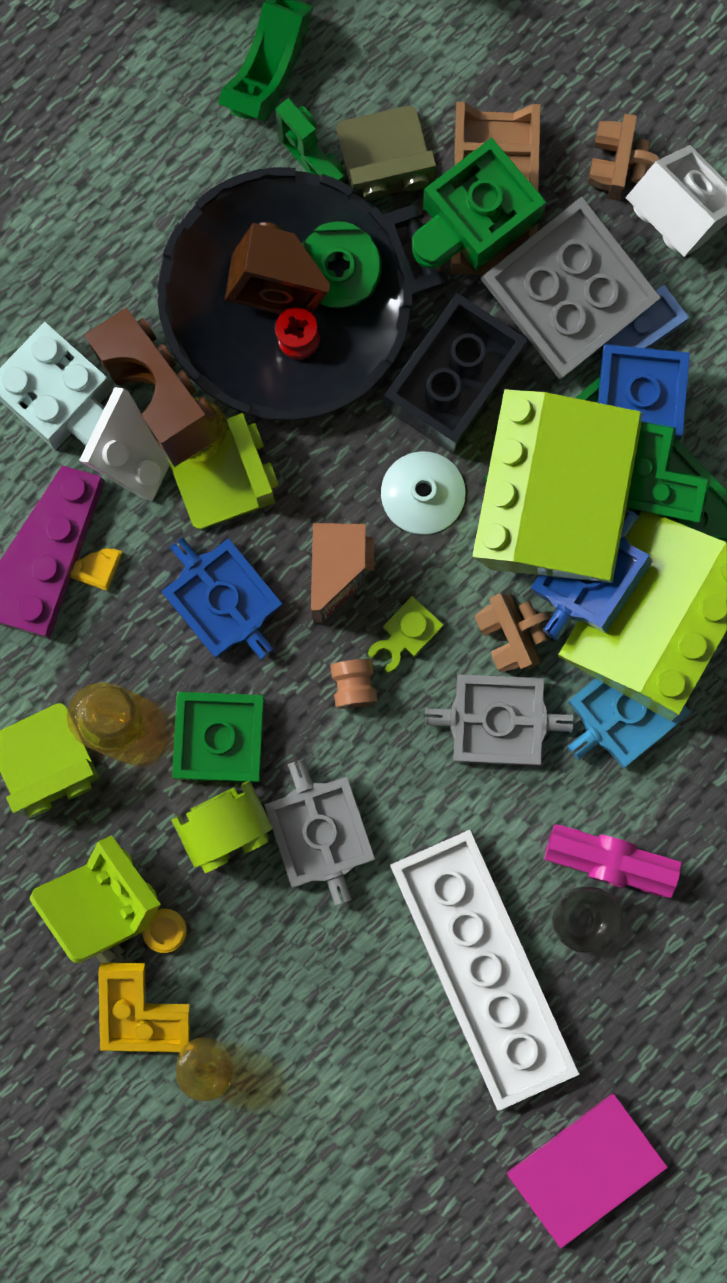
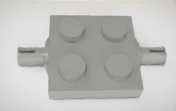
[425,674,573,766]
[264,759,375,906]

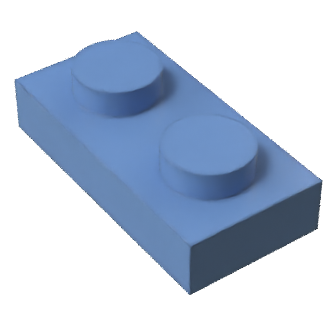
[602,285,689,349]

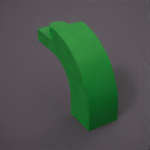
[218,0,314,122]

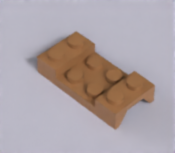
[451,102,540,275]

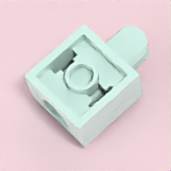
[0,321,113,450]

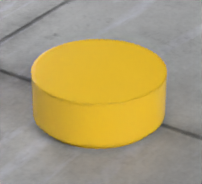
[142,909,187,953]

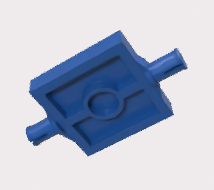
[531,508,653,640]
[161,537,283,660]

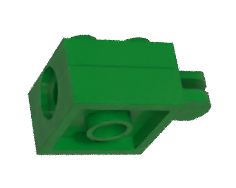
[412,137,546,271]

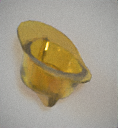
[67,682,167,765]

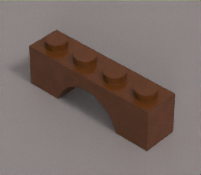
[84,307,218,467]

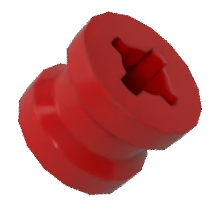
[275,307,320,360]

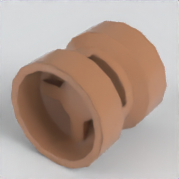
[330,659,378,709]

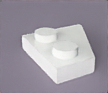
[79,387,170,501]

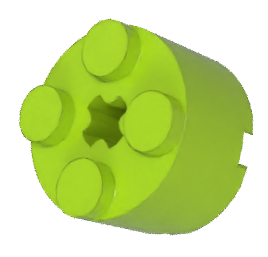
[171,781,273,873]

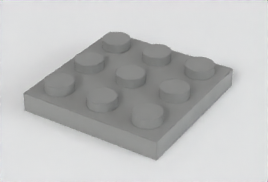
[480,197,661,379]

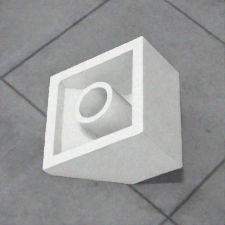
[626,145,727,257]

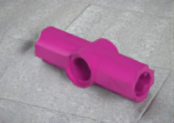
[544,824,682,898]

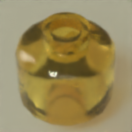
[176,1038,233,1101]

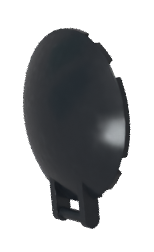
[157,167,449,421]

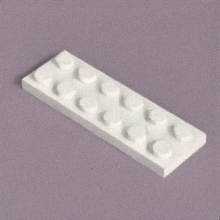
[390,830,579,1111]

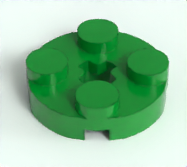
[302,221,382,309]

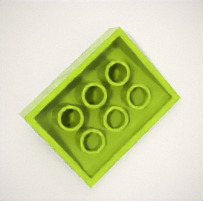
[472,390,643,583]
[558,511,727,721]

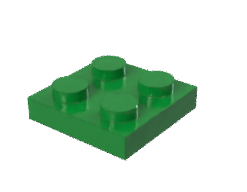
[172,692,264,783]

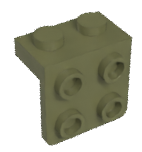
[336,106,436,201]

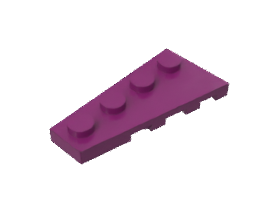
[0,465,105,640]

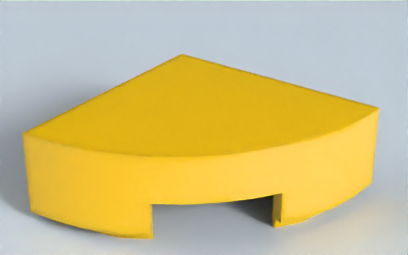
[70,548,123,592]

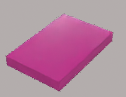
[506,1093,668,1249]

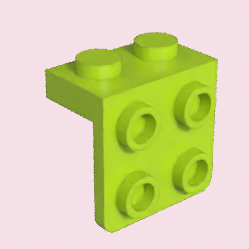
[168,413,279,530]
[0,703,100,819]
[30,835,161,963]

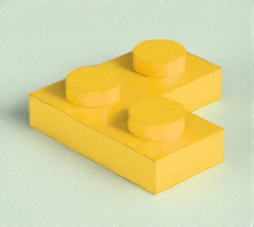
[98,963,190,1052]

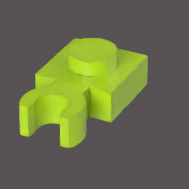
[368,596,443,674]

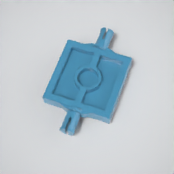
[567,678,691,768]

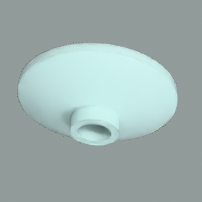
[381,451,466,535]

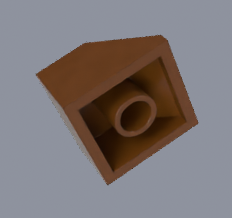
[225,222,330,315]

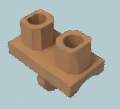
[587,114,659,201]
[474,593,551,672]

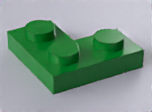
[275,98,345,183]
[627,421,711,522]

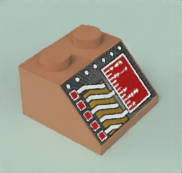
[311,523,375,624]

